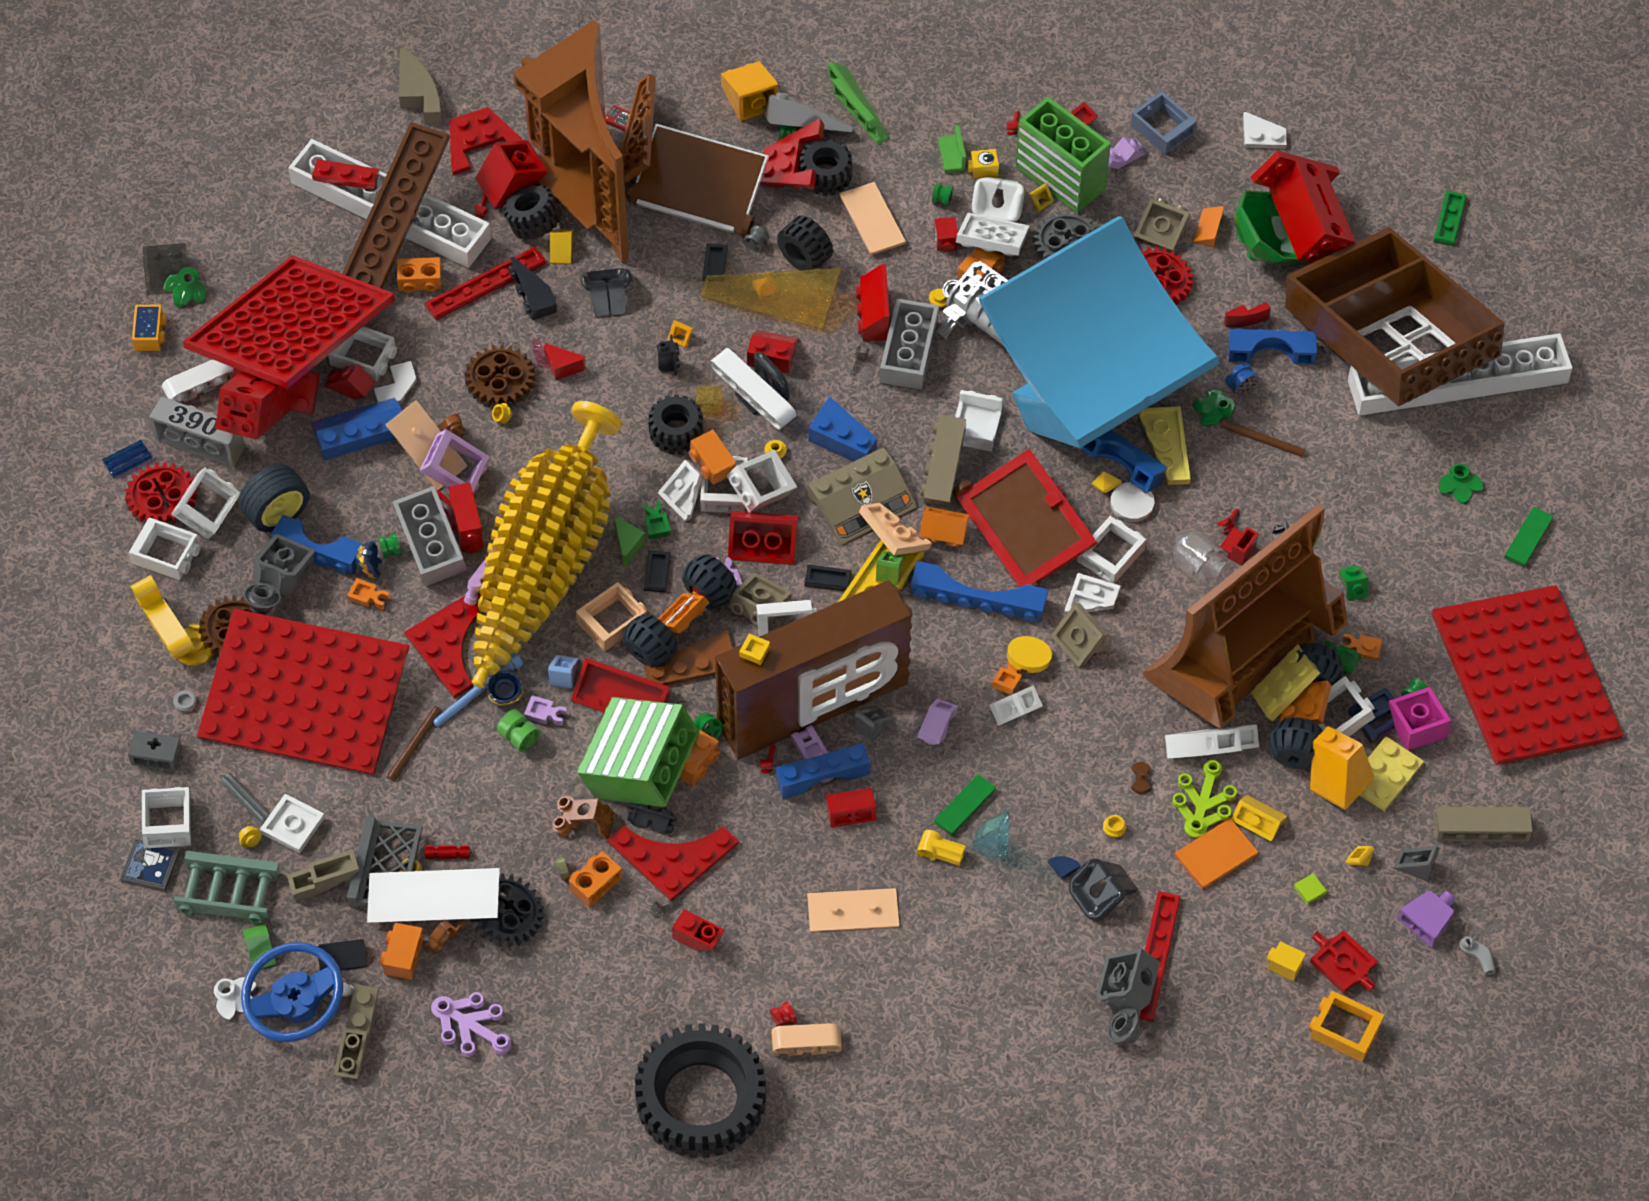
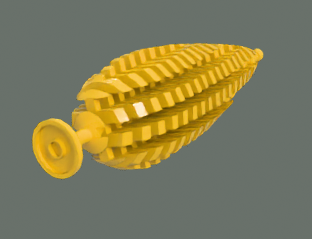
[472,401,623,688]

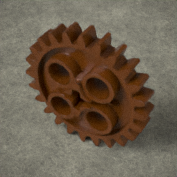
[464,344,535,407]
[199,595,267,659]

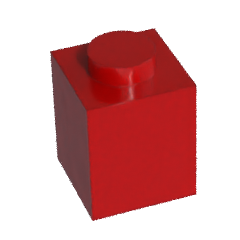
[934,217,958,252]

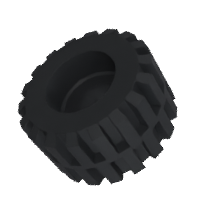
[800,139,852,196]
[503,184,562,240]
[777,216,834,274]
[648,394,703,454]

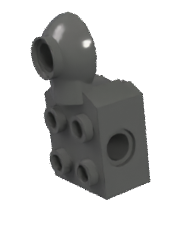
[244,534,316,614]
[1096,948,1160,1043]

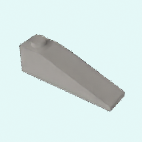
[764,93,852,132]

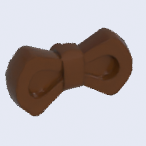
[1131,762,1151,794]

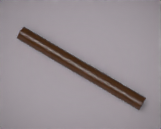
[1221,420,1306,457]
[387,706,442,782]

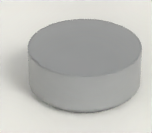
[173,690,197,713]

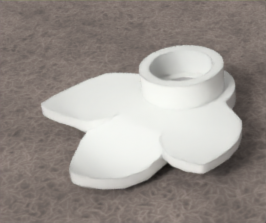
[214,977,256,1020]

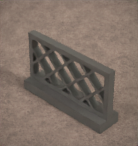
[347,815,423,909]

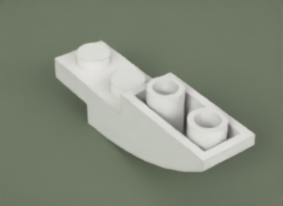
[1165,724,1259,758]

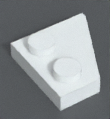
[1243,112,1287,149]
[658,460,703,521]
[1064,573,1120,614]

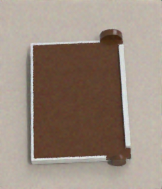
[627,124,769,236]

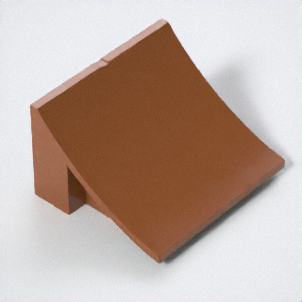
[513,20,629,263]
[1143,504,1348,729]

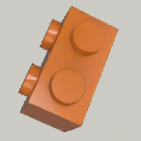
[689,429,736,485]
[919,506,970,547]
[679,730,720,786]
[380,923,424,980]

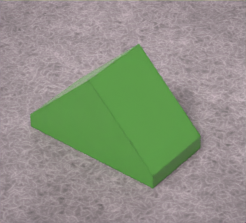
[615,518,645,566]
[876,551,905,585]
[243,924,276,969]

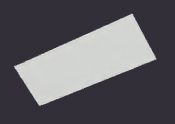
[367,868,500,922]

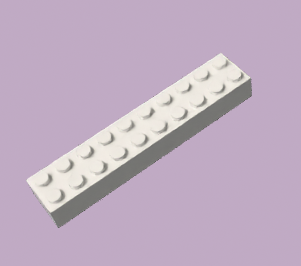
[288,139,491,268]
[1348,333,1572,416]

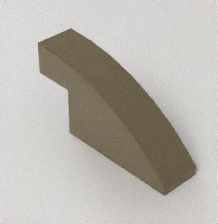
[399,48,442,124]

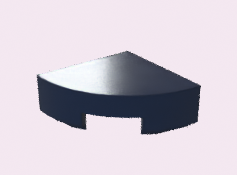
[1048,856,1081,880]

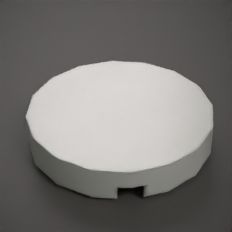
[1110,482,1155,522]

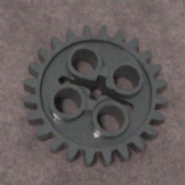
[1033,210,1098,260]

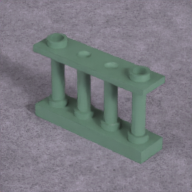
[174,851,281,924]

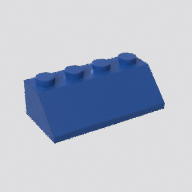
[311,397,402,460]

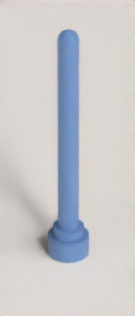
[434,653,523,727]

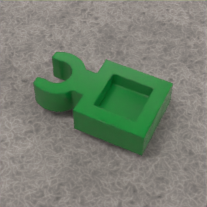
[644,500,671,539]
[1324,640,1362,675]

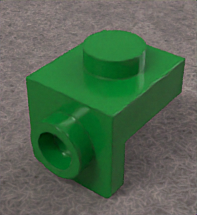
[1338,566,1369,601]

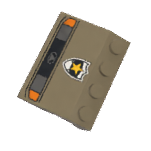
[808,447,917,546]

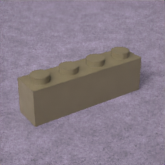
[920,415,967,508]
[1434,805,1532,842]

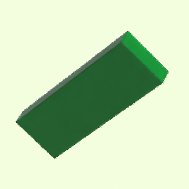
[1433,190,1467,247]
[1504,506,1553,568]
[934,774,996,836]

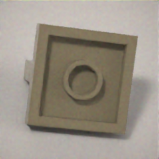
[1051,603,1111,667]

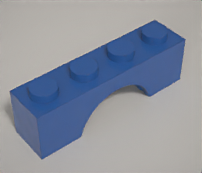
[1228,328,1317,364]
[1080,430,1168,493]
[271,515,363,575]
[776,743,871,799]

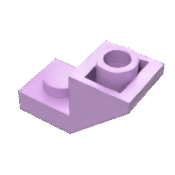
[1108,137,1146,169]
[917,699,958,745]

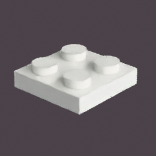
[260,794,325,854]

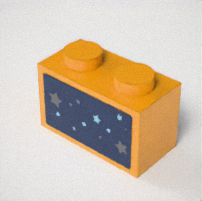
[132,304,167,351]

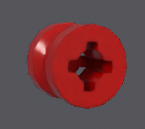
[769,1001,797,1027]

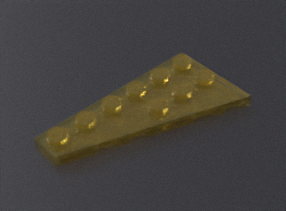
[701,267,842,330]

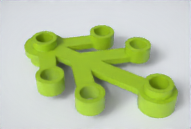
[1172,760,1237,838]

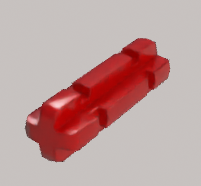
[424,845,470,859]

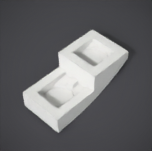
[989,685,1043,726]

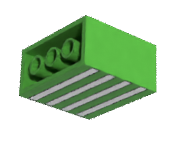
[1016,96,1111,213]
[577,697,700,807]

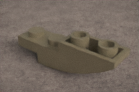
[334,984,379,1080]

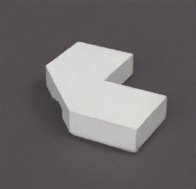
[374,361,417,404]

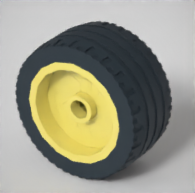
[238,464,310,532]

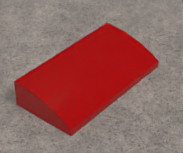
[570,658,673,713]

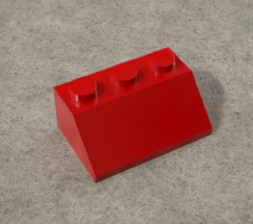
[856,264,889,341]
[728,510,799,565]

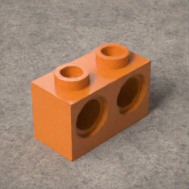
[397,257,442,293]
[569,851,623,908]

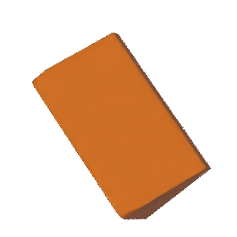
[1193,206,1224,247]

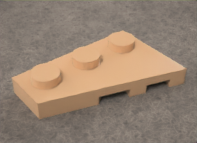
[859,503,932,556]

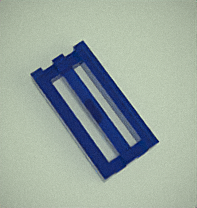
[102,440,152,478]

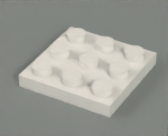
[956,213,1029,256]

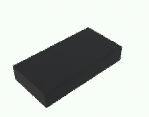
[702,243,728,282]
[644,550,671,593]
[804,564,852,591]

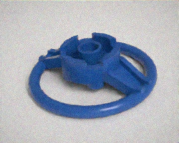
[241,942,343,1042]

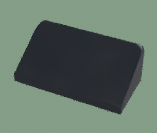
[317,939,367,971]

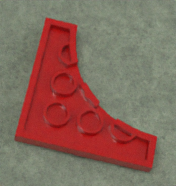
[404,593,491,698]
[607,825,739,902]

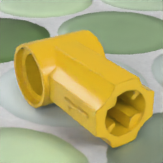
[916,830,966,866]

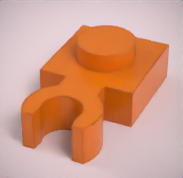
[347,578,390,609]
[1342,634,1382,661]
[991,661,1024,695]

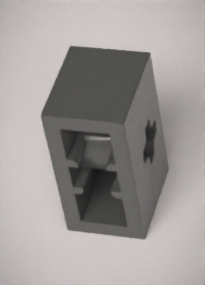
[128,730,182,771]

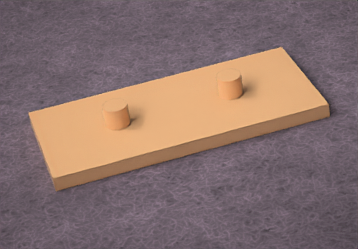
[839,182,906,256]
[385,400,468,490]
[807,888,899,932]

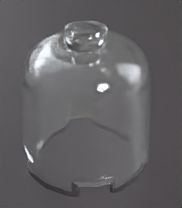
[1171,530,1228,586]

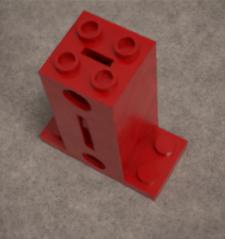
[1250,150,1355,264]
[215,368,320,440]

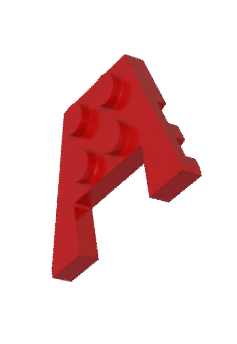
[449,107,524,175]
[760,119,825,190]

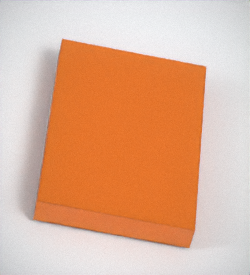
[1174,818,1258,890]

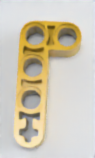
[130,575,195,660]

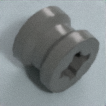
[743,226,770,252]

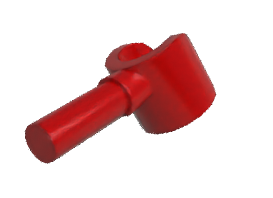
[1006,111,1020,135]
[474,193,488,219]
[1218,509,1239,534]
[760,744,776,773]

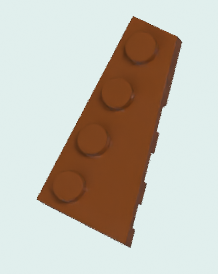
[644,630,733,685]

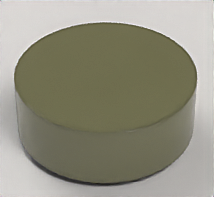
[555,856,571,880]

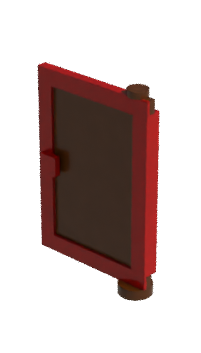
[953,448,1097,587]

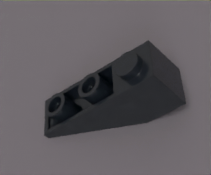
[508,256,557,320]

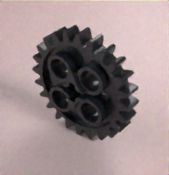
[470,873,544,947]

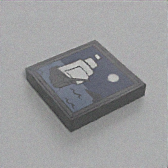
[120,838,180,892]

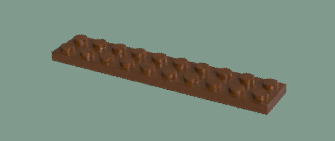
[342,122,450,325]

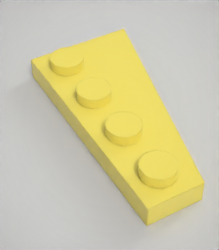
[1137,406,1191,485]

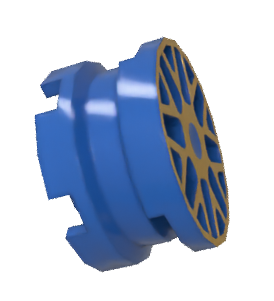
[1225,363,1260,396]

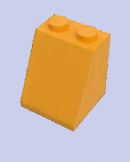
[721,61,778,121]
[1310,726,1375,810]

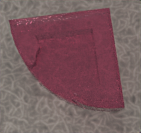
[532,338,547,367]

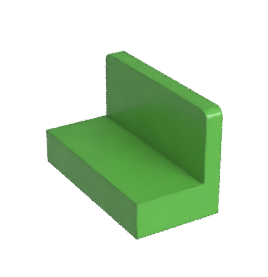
[938,125,966,174]

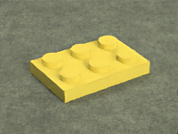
[1251,644,1320,721]
[1360,736,1424,812]

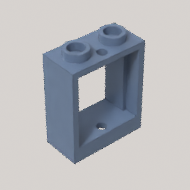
[1131,92,1197,155]

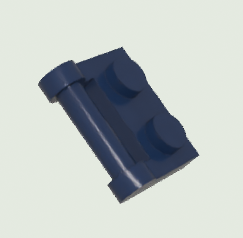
[1348,688,1395,743]

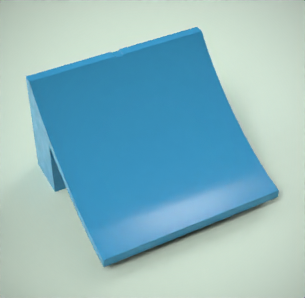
[978,216,1220,448]

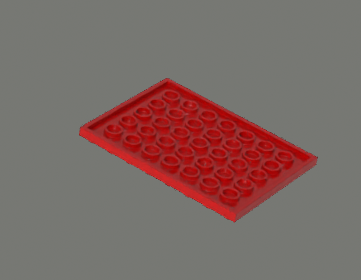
[183,255,395,389]
[1431,585,1623,765]
[197,609,410,775]

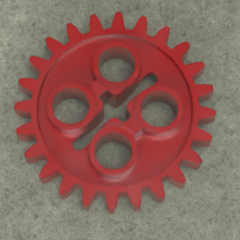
[1140,246,1194,305]
[125,461,198,524]

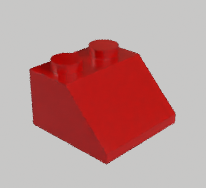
[747,330,799,374]

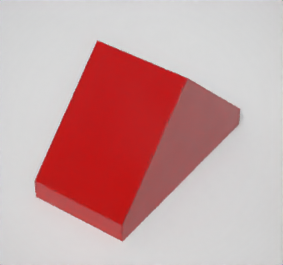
[543,343,586,380]

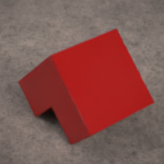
[1218,527,1259,566]

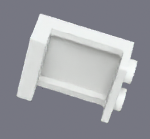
[955,390,1003,452]

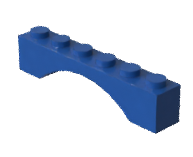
[910,561,1048,623]

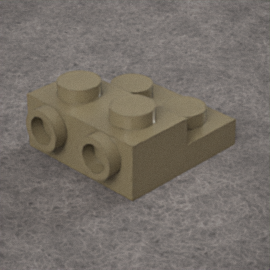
[1134,198,1191,252]
[729,573,792,626]

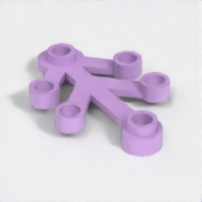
[431,992,512,1057]

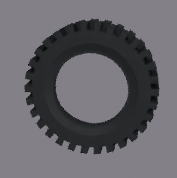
[635,1023,766,1158]

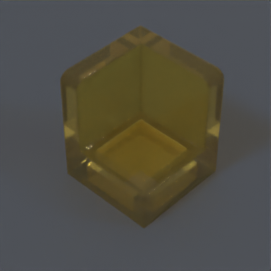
[696,386,722,415]

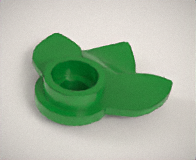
[164,267,206,308]
[1192,389,1235,426]
[1439,463,1483,504]

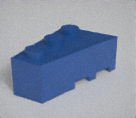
[808,396,877,462]

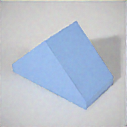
[548,655,579,689]

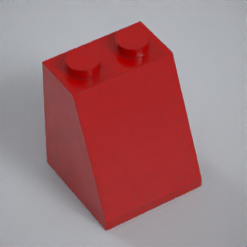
[475,140,548,209]

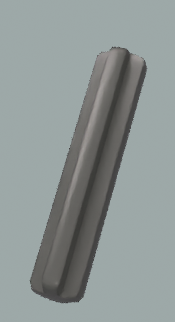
[221,773,270,825]

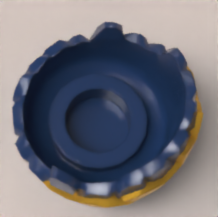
[355,541,382,579]
[487,671,523,706]

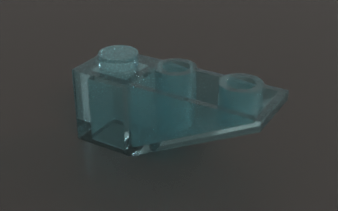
[972,811,1012,862]

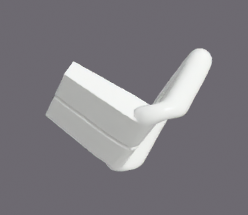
[972,177,1025,222]

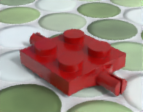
[1310,930,1378,994]

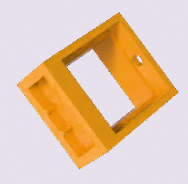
[1308,991,1384,1062]

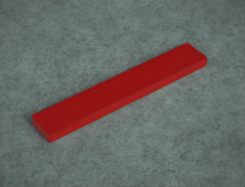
[425,247,546,320]
[1139,891,1181,1022]

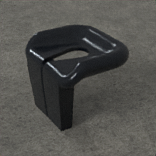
[580,268,632,317]
[735,352,790,415]
[1069,858,1138,921]

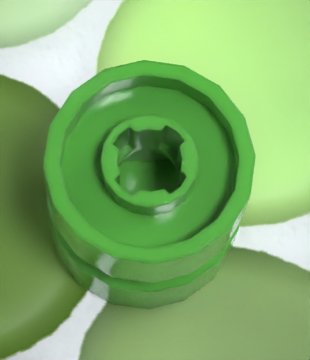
[497,709,540,752]

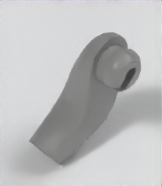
[1459,936,1496,975]

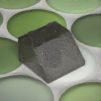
[143,243,189,295]

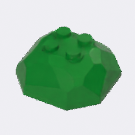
[1234,190,1308,265]

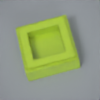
[1294,873,1327,905]

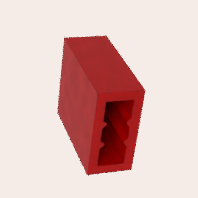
[449,482,484,553]

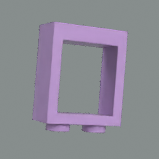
[420,429,490,494]

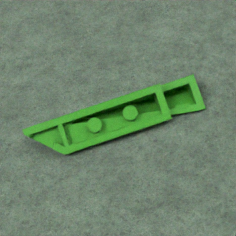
[828,62,890,145]

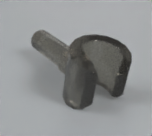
[850,346,869,376]
[649,899,683,919]

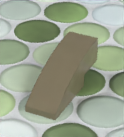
[287,849,359,902]

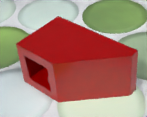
[324,364,376,400]
[672,909,725,950]

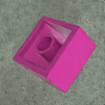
[1389,687,1451,751]

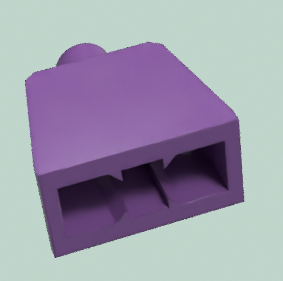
[1398,891,1455,948]

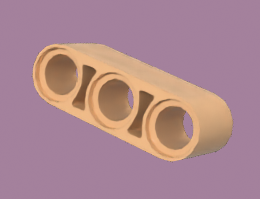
[771,1024,842,1056]

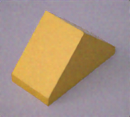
[550,228,574,264]

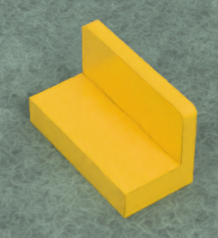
[1231,795,1287,841]

